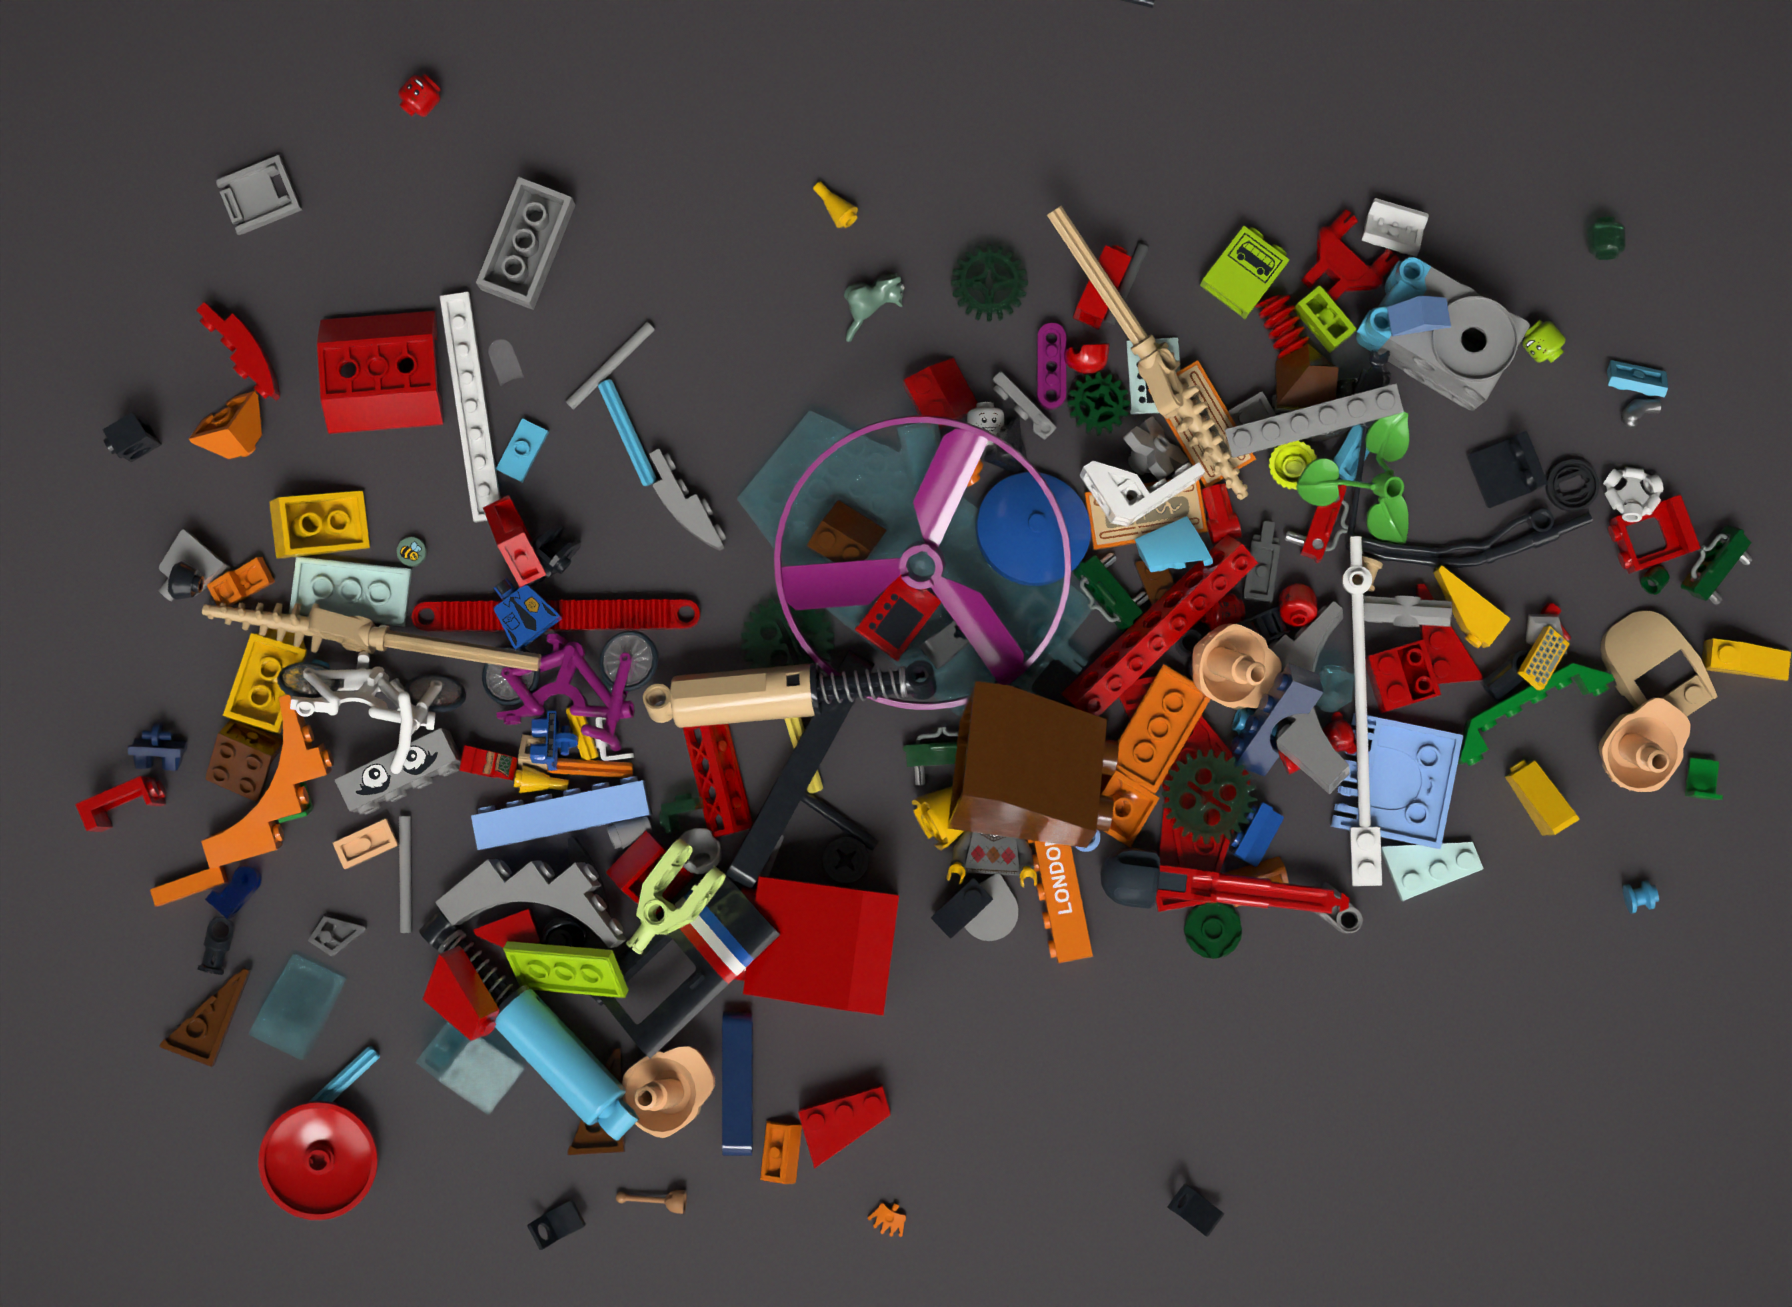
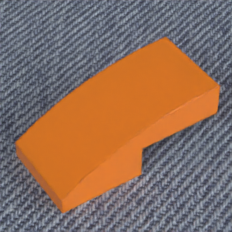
[207,557,275,607]

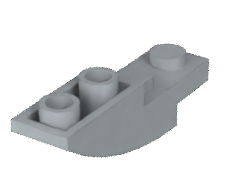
[649,449,726,551]

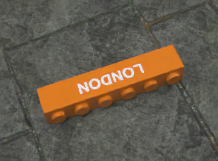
[1027,840,1093,963]

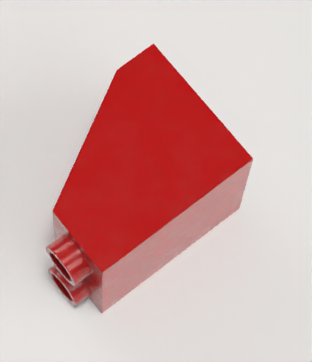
[733,876,899,1016]

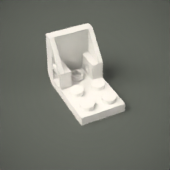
[1080,461,1205,527]

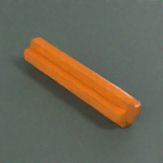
[547,758,633,778]

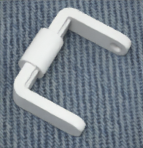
[595,717,634,761]

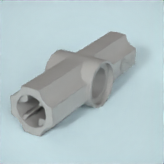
[1364,596,1452,627]

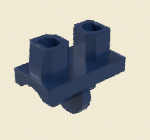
[128,722,187,771]

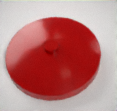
[258,1101,379,1220]

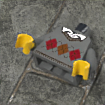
[946,831,1037,887]

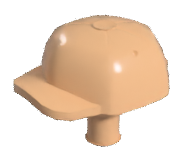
[1192,623,1282,708]
[1598,697,1691,792]
[622,1046,715,1138]

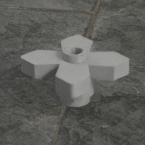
[1123,416,1188,481]

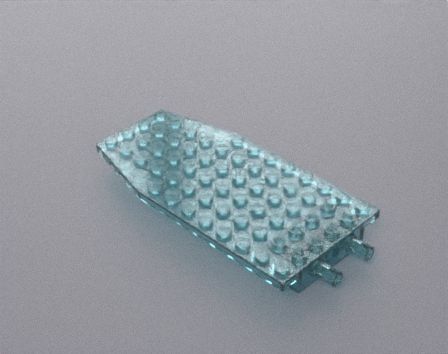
[737,411,1096,718]

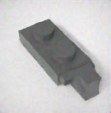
[1242,521,1280,603]

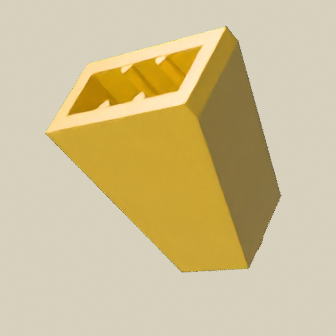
[1505,759,1580,836]

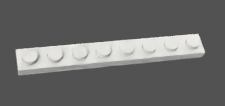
[440,292,500,523]

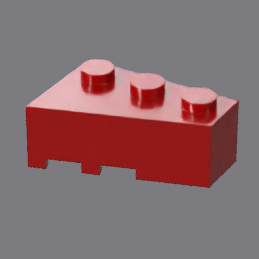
[798,1084,891,1169]

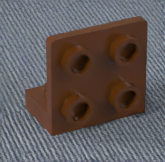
[205,719,283,802]

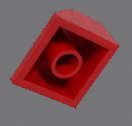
[903,358,978,435]
[606,831,694,915]

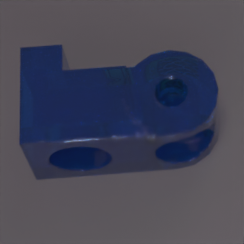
[205,866,262,919]

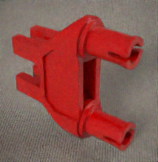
[1301,209,1399,302]

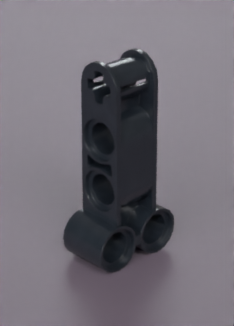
[1175,606,1292,681]

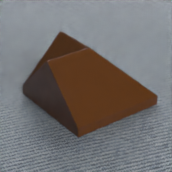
[1275,344,1338,410]

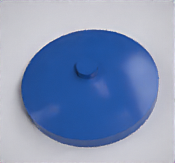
[975,472,1091,586]

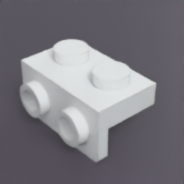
[1362,198,1429,257]

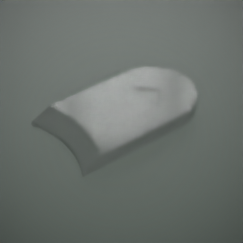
[488,339,524,386]

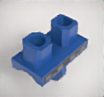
[530,711,578,771]

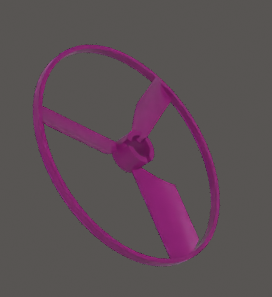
[774,415,1071,710]

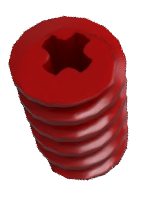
[1255,295,1310,359]

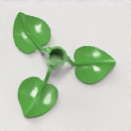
[1296,412,1409,544]

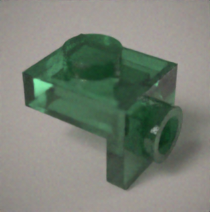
[659,793,704,833]

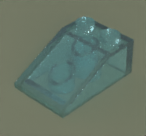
[248,954,346,1060]

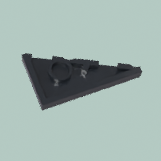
[984,416,1027,472]

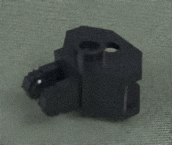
[527,523,581,587]

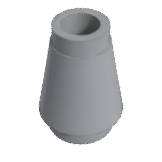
[607,816,652,849]

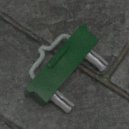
[1681,525,1752,604]
[1073,553,1149,632]
[903,727,958,785]

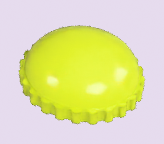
[1269,441,1317,490]

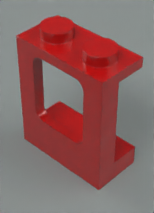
[1608,494,1701,574]
[483,495,546,587]
[75,776,167,832]

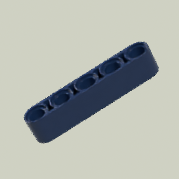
[722,1012,753,1156]

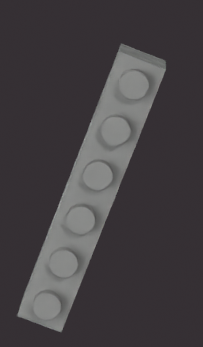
[1225,383,1404,458]

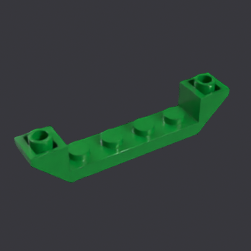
[1458,663,1615,766]

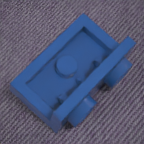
[1231,802,1284,867]

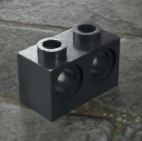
[102,412,161,462]

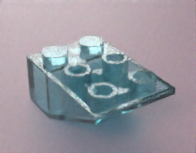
[416,1022,526,1115]

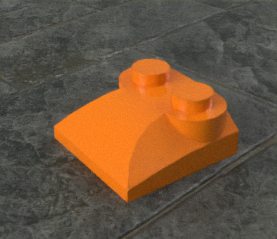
[1100,770,1160,847]

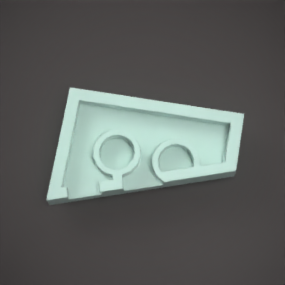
[1381,842,1484,901]

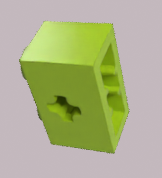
[1294,285,1357,353]

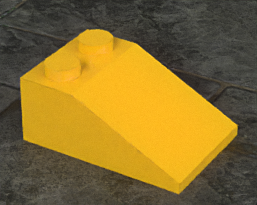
[269,491,370,559]

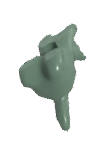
[844,273,904,342]

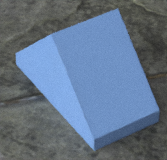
[1387,295,1451,337]

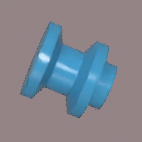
[1623,880,1659,914]

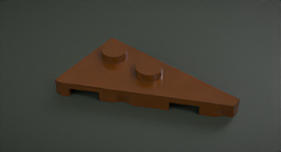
[159,968,251,1067]
[567,1049,625,1155]

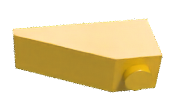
[1433,566,1511,648]
[1702,638,1791,681]

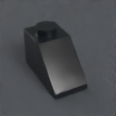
[931,878,993,939]

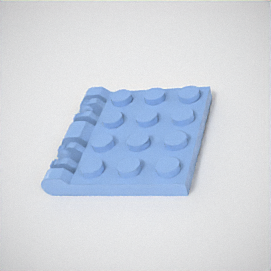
[1331,713,1463,849]

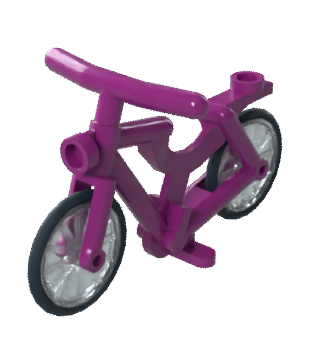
[482,631,658,751]

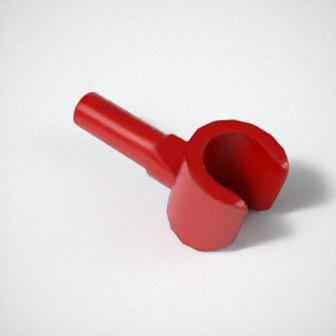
[1540,603,1571,641]

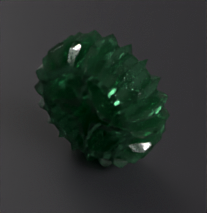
[951,244,1028,322]

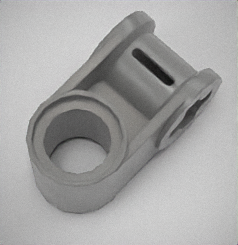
[1315,882,1363,933]

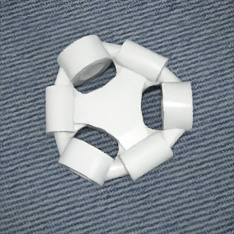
[1603,467,1663,522]

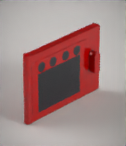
[855,575,941,662]

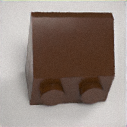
[807,500,887,563]

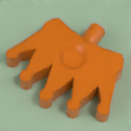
[868,1203,906,1237]

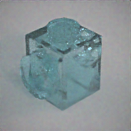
[1315,665,1354,712]

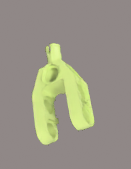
[626,839,726,954]

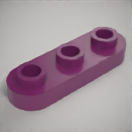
[1037,323,1066,410]

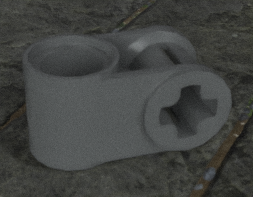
[920,621,970,670]

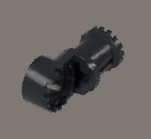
[197,916,234,975]

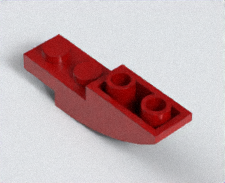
[196,302,280,401]

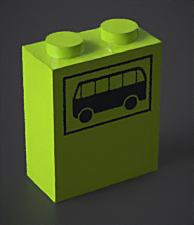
[1200,226,1290,319]

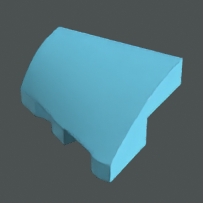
[1135,516,1213,572]

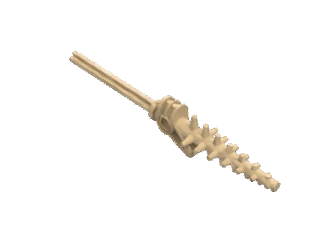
[1047,206,1249,500]
[202,603,541,671]

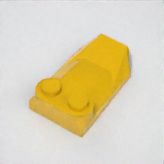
[223,628,307,734]

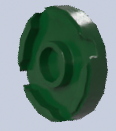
[1184,902,1242,959]

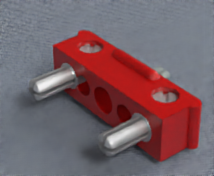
[1285,485,1349,563]

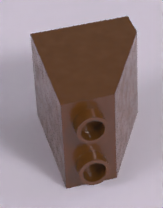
[948,681,1119,848]

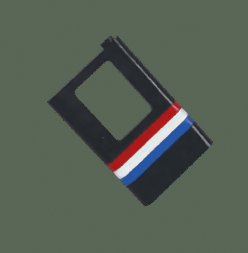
[591,865,780,1059]

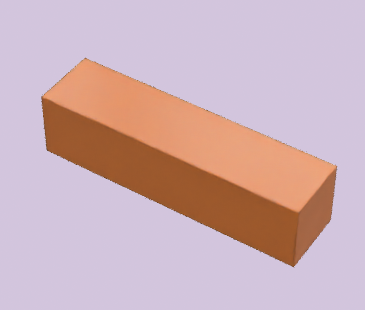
[150,865,228,907]

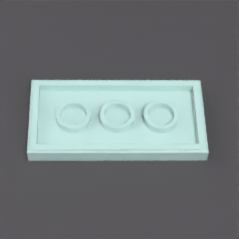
[289,557,412,627]

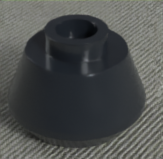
[168,560,204,600]

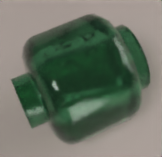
[1587,217,1626,260]

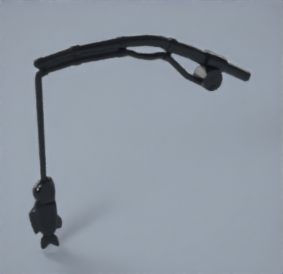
[1345,350,1593,568]

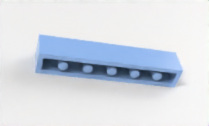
[471,776,652,850]

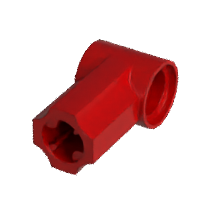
[1201,483,1242,544]

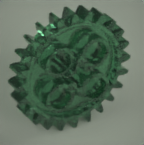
[741,598,834,672]
[1161,749,1258,844]

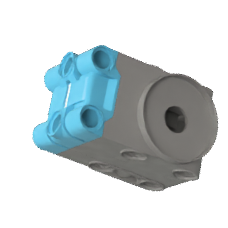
[1356,257,1530,411]

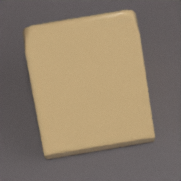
[518,734,547,772]

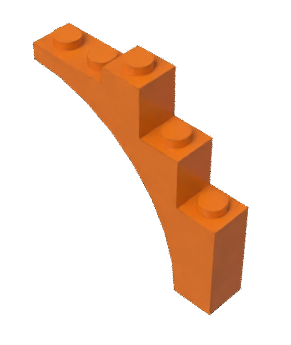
[201,694,334,869]

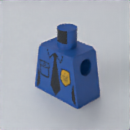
[493,578,563,651]

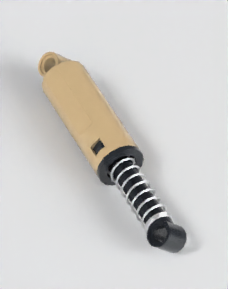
[643,660,937,728]

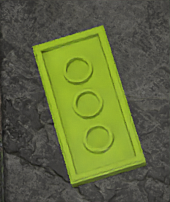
[503,941,629,998]

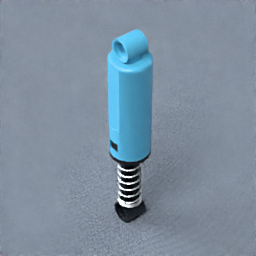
[419,909,639,1140]

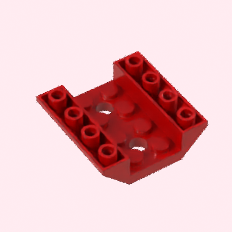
[317,311,444,434]

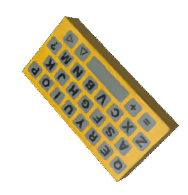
[1517,626,1570,690]

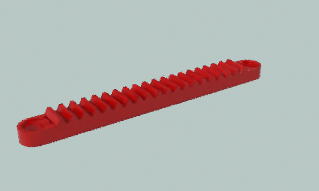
[411,599,701,632]

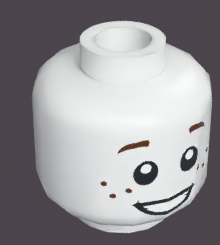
[967,402,1004,445]

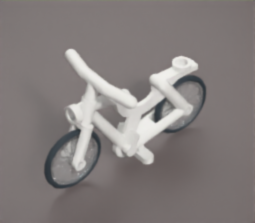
[277,651,466,774]

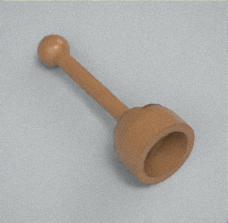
[616,1190,687,1214]

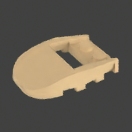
[1600,610,1718,716]

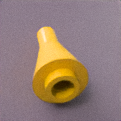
[813,181,858,228]
[514,765,569,793]

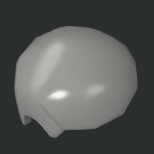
[679,828,722,874]

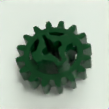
[1067,372,1130,436]

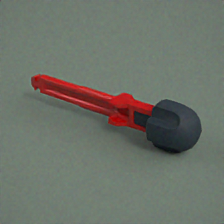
[1100,848,1350,914]

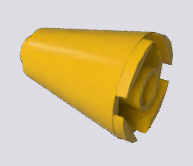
[912,786,964,850]

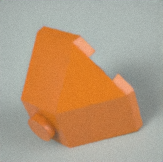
[189,391,262,459]

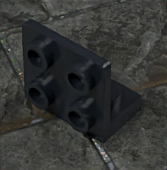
[1467,431,1548,508]

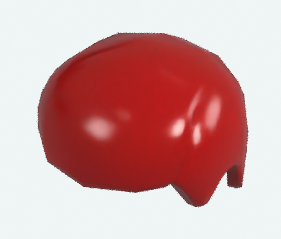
[1064,343,1110,374]

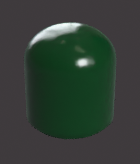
[1640,566,1670,595]

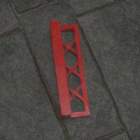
[683,724,753,838]

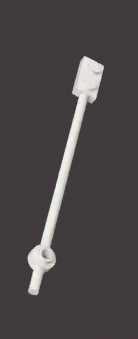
[1342,536,1382,886]

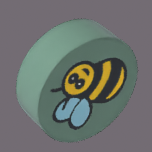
[397,537,427,567]

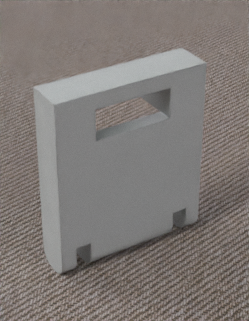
[216,155,302,235]

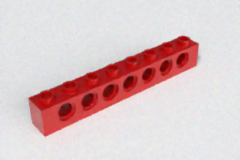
[1061,535,1258,716]

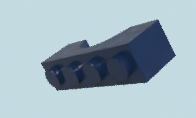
[1230,663,1324,776]

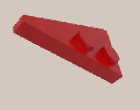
[1415,584,1483,684]

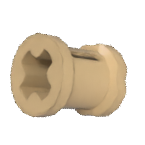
[1352,556,1383,592]

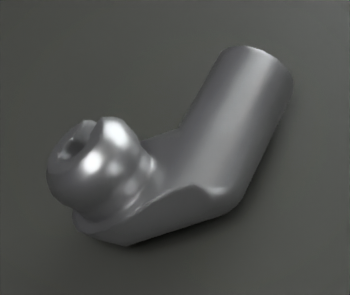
[1622,399,1661,428]

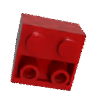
[1365,639,1441,713]

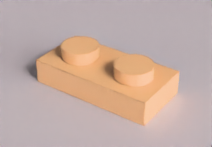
[333,819,399,869]

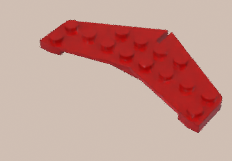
[1118,676,1251,912]

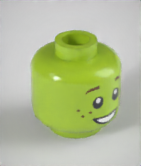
[1522,320,1566,363]

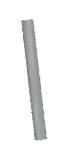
[565,322,655,410]
[399,816,412,933]

